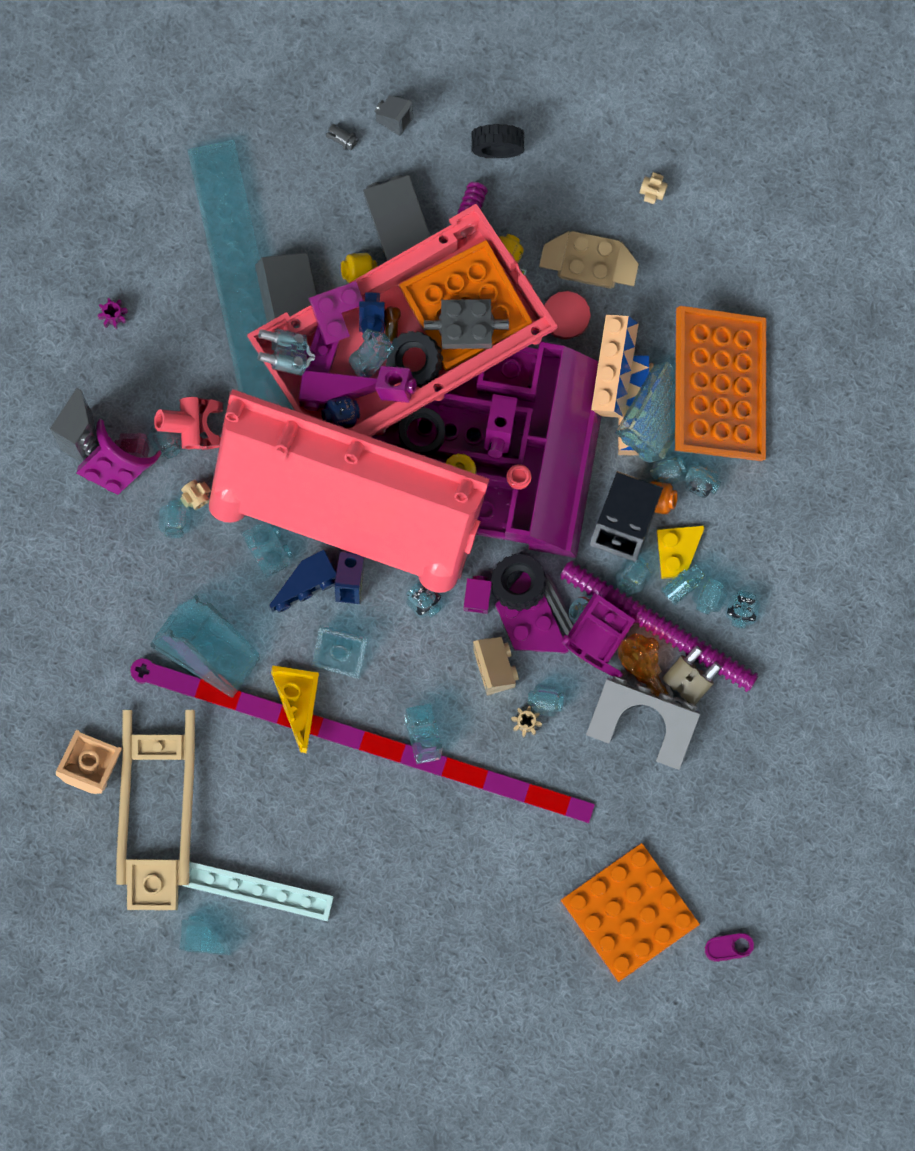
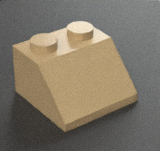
[473,637,519,696]

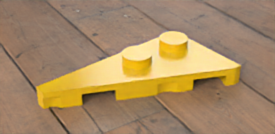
[271,665,319,753]

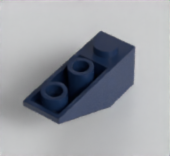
[269,550,336,613]

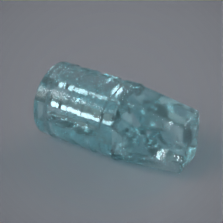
[661,564,706,605]

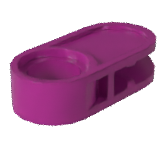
[704,933,754,962]

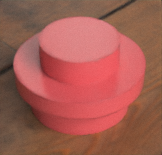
[507,464,531,490]

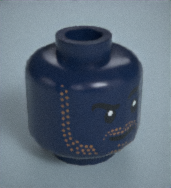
[321,396,360,429]

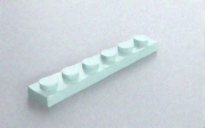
[182,862,334,921]

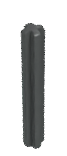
[544,574,586,663]

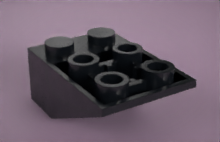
[590,471,663,562]

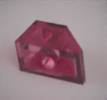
[114,433,151,458]

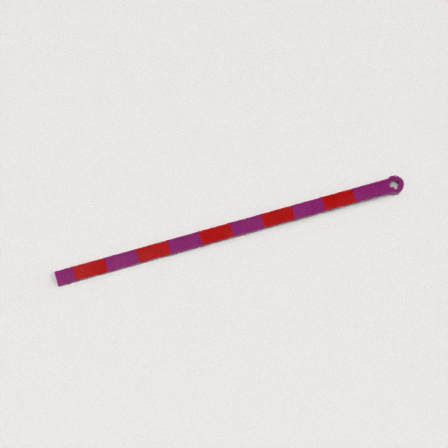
[130,658,595,823]

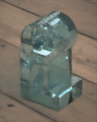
[349,329,394,378]

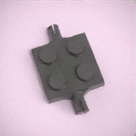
[424,299,509,349]

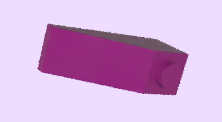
[299,370,377,411]

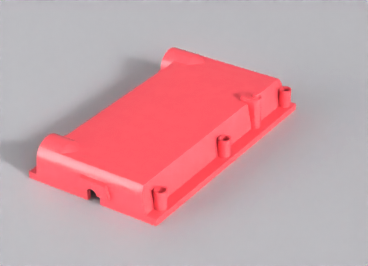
[247,204,558,437]
[209,389,489,593]

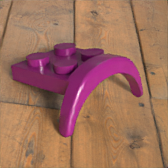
[76,419,162,495]
[561,593,635,678]

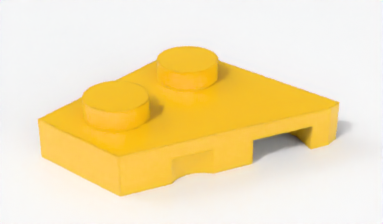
[656,526,704,579]

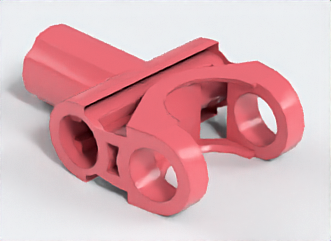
[154,397,223,450]

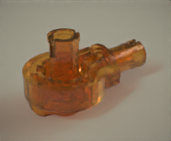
[618,634,669,696]

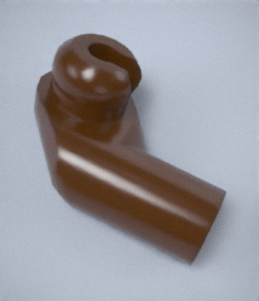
[384,306,401,342]

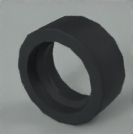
[398,407,445,456]

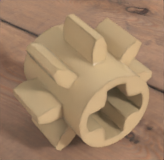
[640,172,668,204]
[180,480,211,510]
[511,706,542,737]

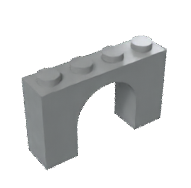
[586,676,701,770]

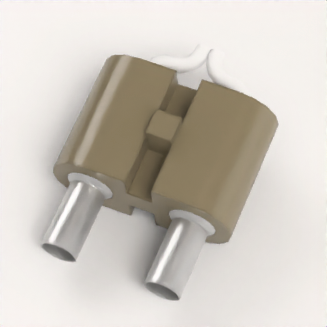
[662,646,721,705]

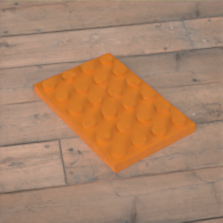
[675,306,766,461]

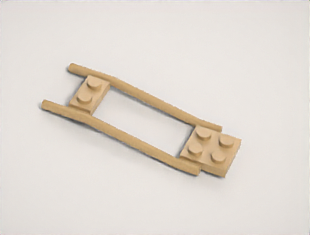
[116,710,195,910]

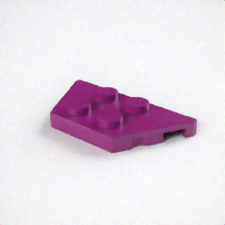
[495,572,569,654]

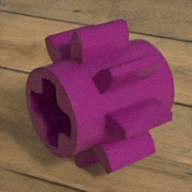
[97,298,128,329]

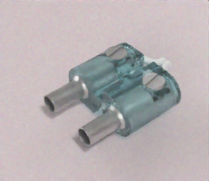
[258,328,315,376]

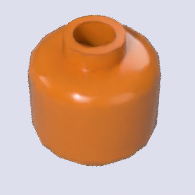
[649,481,677,514]

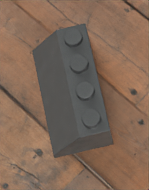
[50,388,99,463]

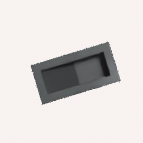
[375,95,413,136]

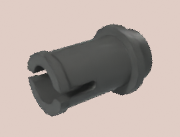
[326,124,358,150]

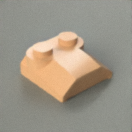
[56,730,122,794]

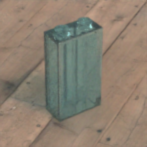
[615,362,676,463]

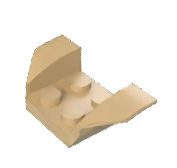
[539,231,639,288]

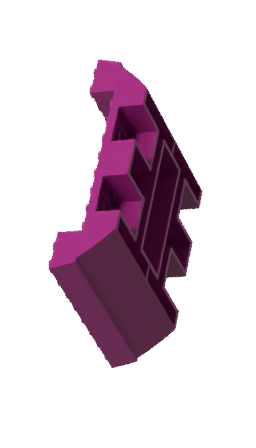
[371,342,602,558]

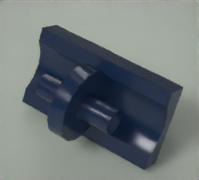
[359,292,385,337]

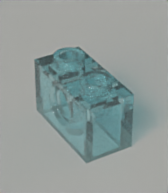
[404,703,443,764]

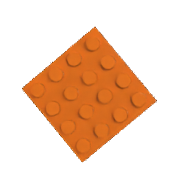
[399,240,533,371]
[560,843,700,983]

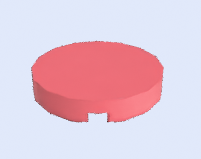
[544,291,591,340]

